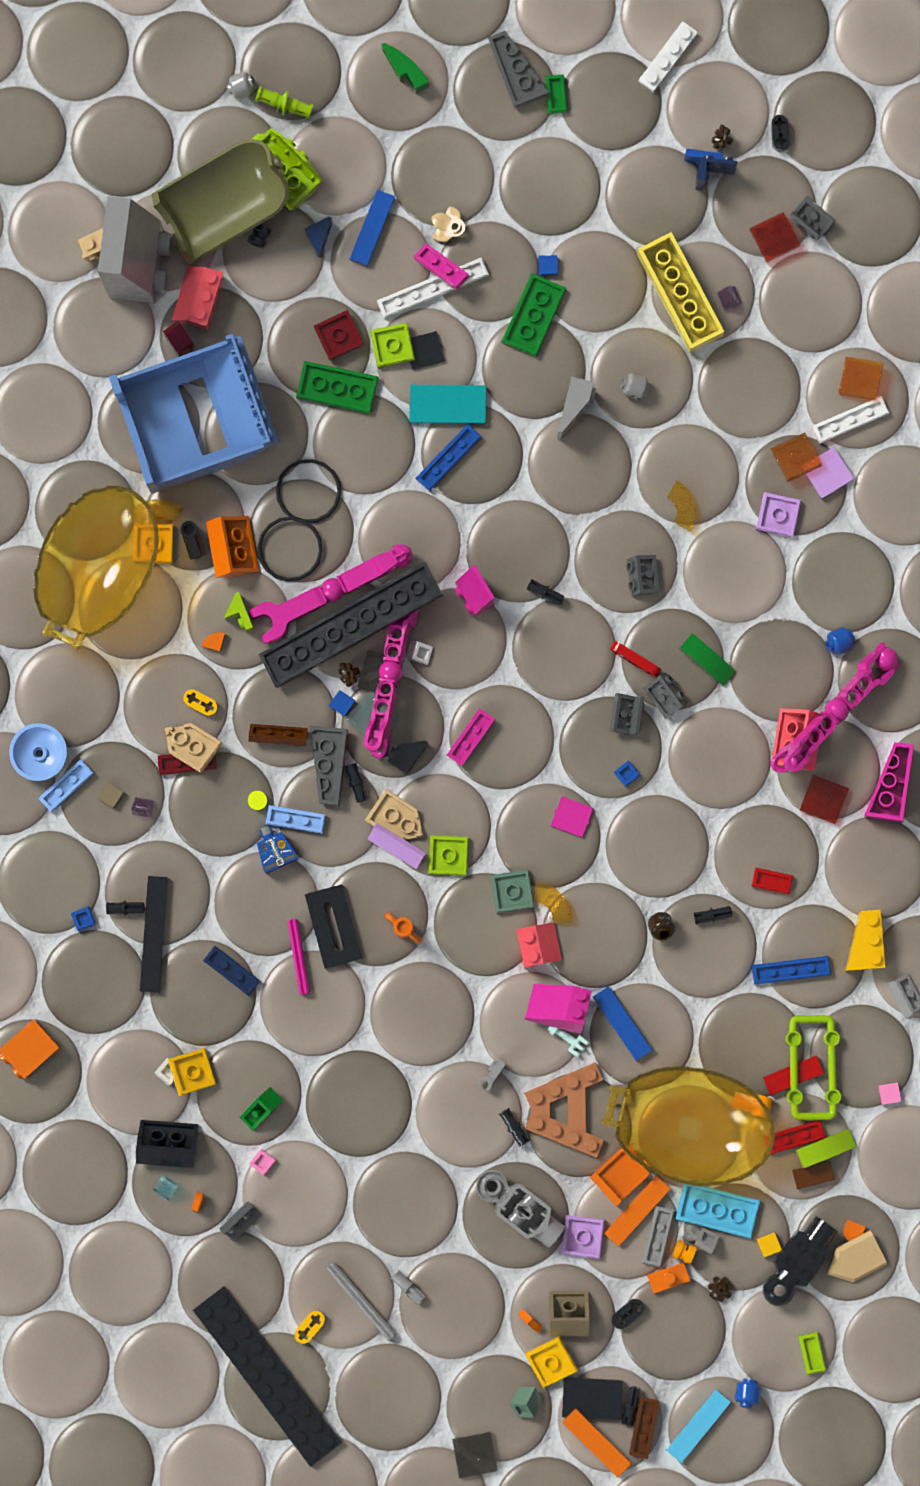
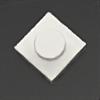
[154,1058,174,1086]

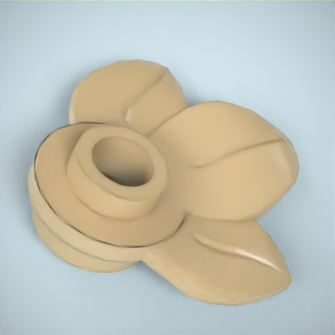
[431,207,466,242]

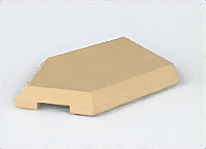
[165,723,222,773]
[365,789,423,840]
[827,1230,887,1282]

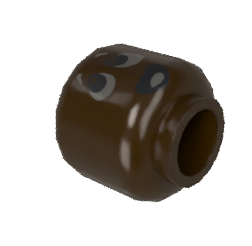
[648,912,675,941]

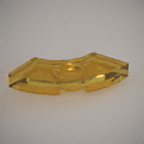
[667,480,696,532]
[129,499,183,526]
[534,882,572,923]

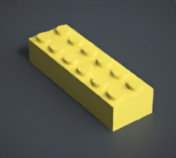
[637,232,724,353]

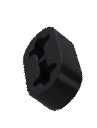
[771,115,789,152]
[611,1298,644,1329]

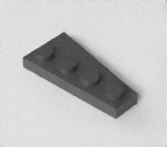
[488,31,549,108]
[310,726,348,806]

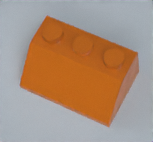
[206,516,259,578]

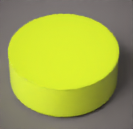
[248,791,267,810]

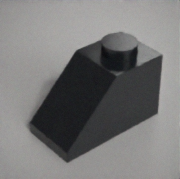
[387,740,429,776]

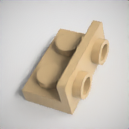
[78,228,103,262]

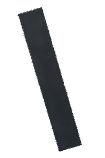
[140,876,168,993]

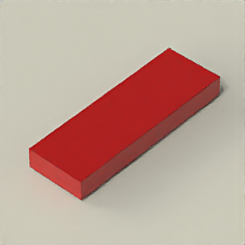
[762,1055,824,1095]
[764,1120,826,1155]

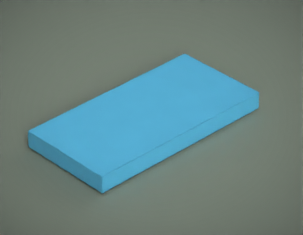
[675,1181,760,1238]

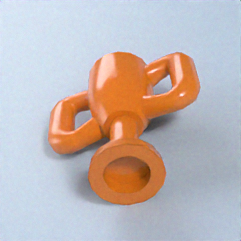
[385,912,423,945]

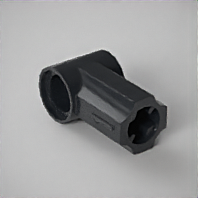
[180,521,206,560]

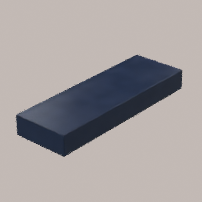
[203,946,260,996]

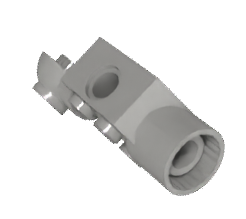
[476,1170,565,1248]

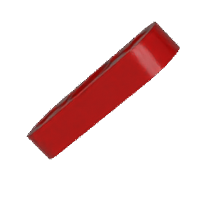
[610,641,662,678]

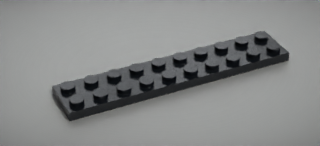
[259,562,444,688]
[193,1286,342,1467]

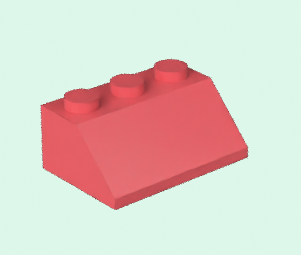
[172,266,224,331]
[772,708,820,771]

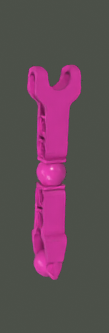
[249,544,413,644]
[364,610,419,759]
[770,642,901,773]

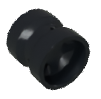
[247,224,272,248]

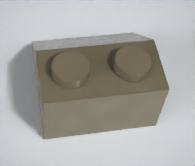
[549,1291,589,1336]

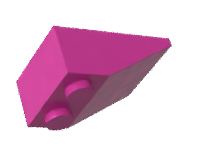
[454,565,495,617]
[525,984,592,1034]

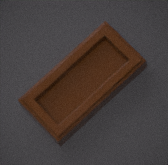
[792,1161,835,1189]

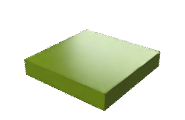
[370,322,415,368]
[428,835,469,876]

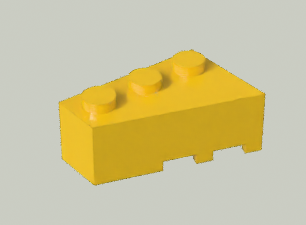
[845,910,885,971]

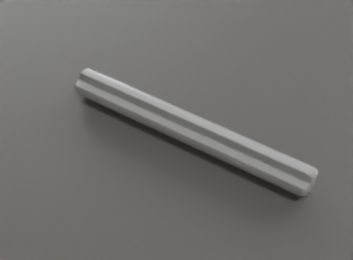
[327,1262,396,1341]

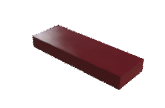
[157,754,217,775]

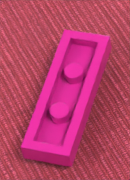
[414,243,469,290]
[446,708,495,766]

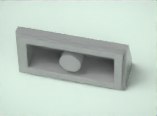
[887,973,920,1018]

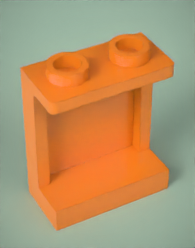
[0,1019,61,1079]
[590,1146,651,1206]

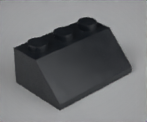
[136,1120,198,1168]

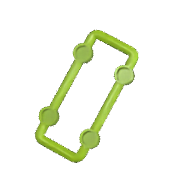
[785,1015,841,1121]

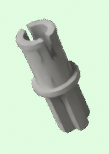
[391,1270,425,1305]

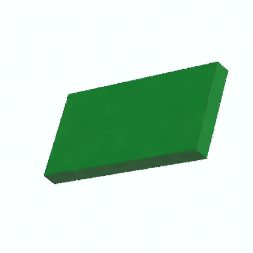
[501,273,566,357]
[296,361,378,414]

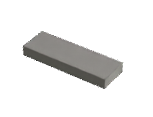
[642,1206,675,1267]

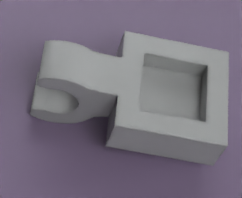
[477,1060,506,1091]
[682,1225,720,1254]

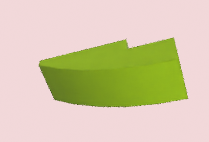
[796,1129,856,1168]

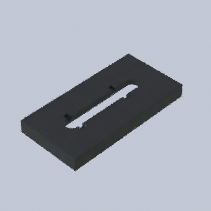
[305,884,362,969]

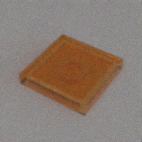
[838,357,884,400]
[771,433,822,482]

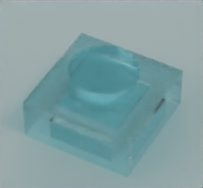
[153,1175,179,1201]

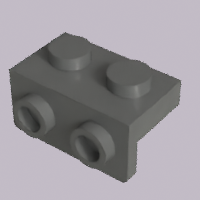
[790,196,836,239]
[610,693,644,735]

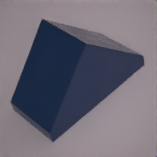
[305,216,333,257]

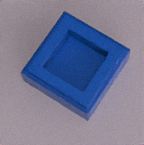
[538,255,558,276]
[329,690,355,717]
[613,760,641,787]
[71,906,96,931]

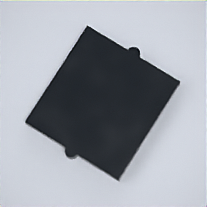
[410,331,444,370]

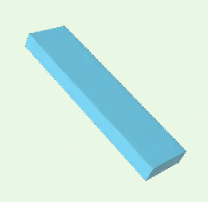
[666,1389,731,1463]

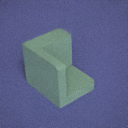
[510,1386,543,1418]

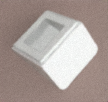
[406,641,433,665]

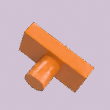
[647,1262,690,1294]

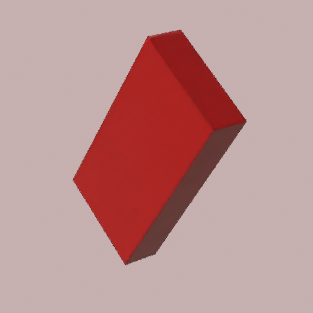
[751,867,793,895]

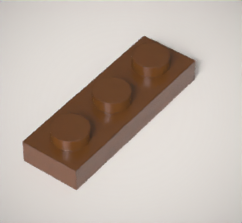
[248,724,308,746]
[629,1396,660,1459]

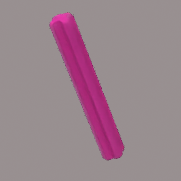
[288,919,310,995]

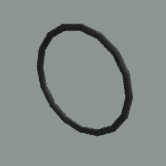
[276,459,341,523]
[257,516,323,582]

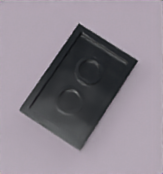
[562,1377,622,1420]

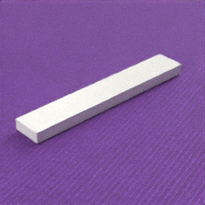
[377,258,489,319]

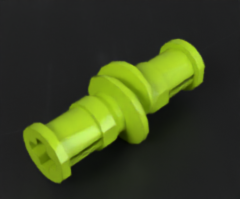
[255,85,314,120]

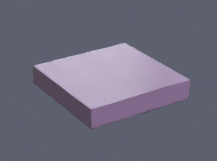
[801,447,854,500]
[756,492,801,538]
[561,1215,605,1259]

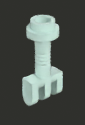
[547,1026,590,1058]

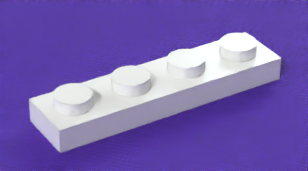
[638,21,698,93]

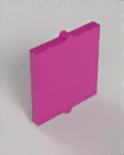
[551,796,593,837]

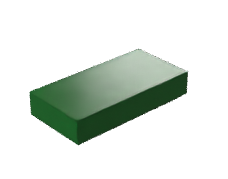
[545,74,567,114]

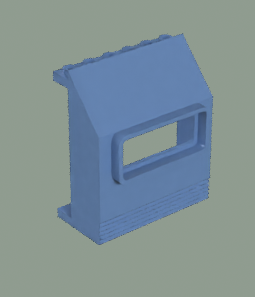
[109,334,279,494]

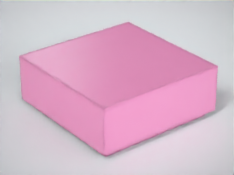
[878,1082,901,1105]
[249,1149,276,1176]

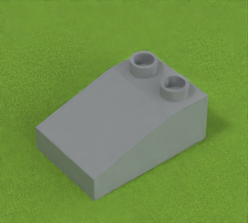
[98,196,172,303]

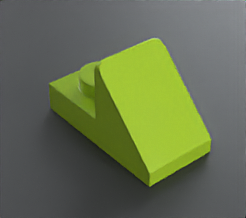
[225,592,254,632]

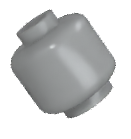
[227,72,256,99]
[620,373,650,400]

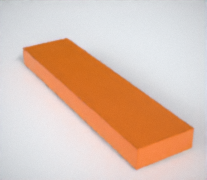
[604,1176,670,1247]
[562,1408,632,1477]

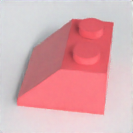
[516,923,562,968]

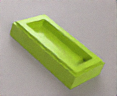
[798,1332,826,1375]

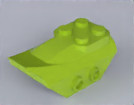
[251,128,323,210]

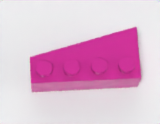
[864,742,914,823]

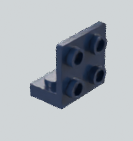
[695,155,738,190]

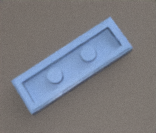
[38,759,94,813]
[266,805,326,834]

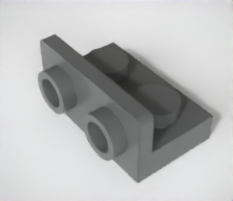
[626,555,660,596]
[643,673,688,719]
[219,1201,261,1242]

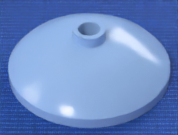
[9,723,67,781]

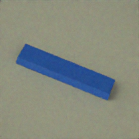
[350,190,395,266]
[416,424,482,492]
[751,956,831,984]
[593,986,652,1061]

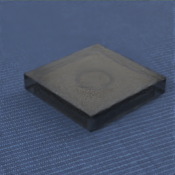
[357,650,404,694]
[452,1432,498,1478]

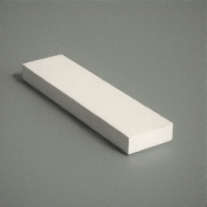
[812,396,889,444]

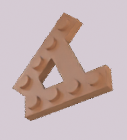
[524,1062,604,1158]

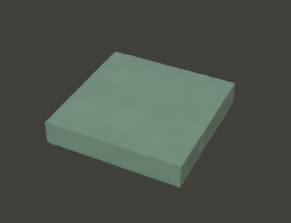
[490,869,534,914]

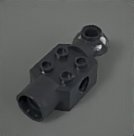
[763,1216,838,1306]

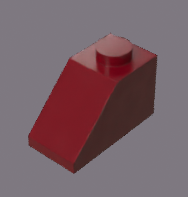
[163,321,195,357]

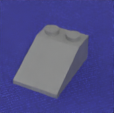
[557,377,596,440]

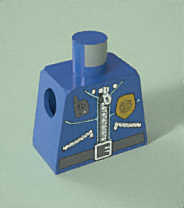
[257,825,299,874]

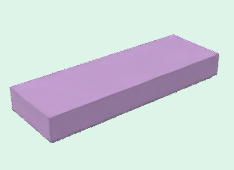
[368,823,426,869]

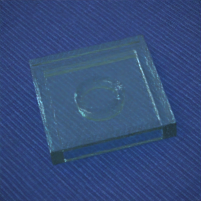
[345,691,399,737]

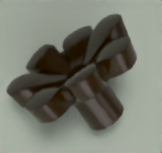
[712,124,733,149]
[339,663,360,687]
[708,1276,734,1302]

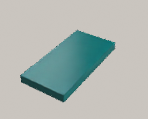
[409,385,486,424]

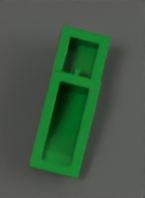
[381,43,429,94]
[679,633,735,686]

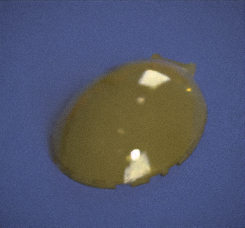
[33,486,159,650]
[601,1066,775,1187]

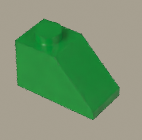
[239,1087,283,1131]

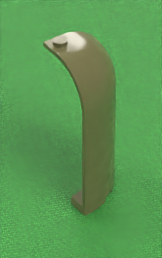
[151,139,289,265]

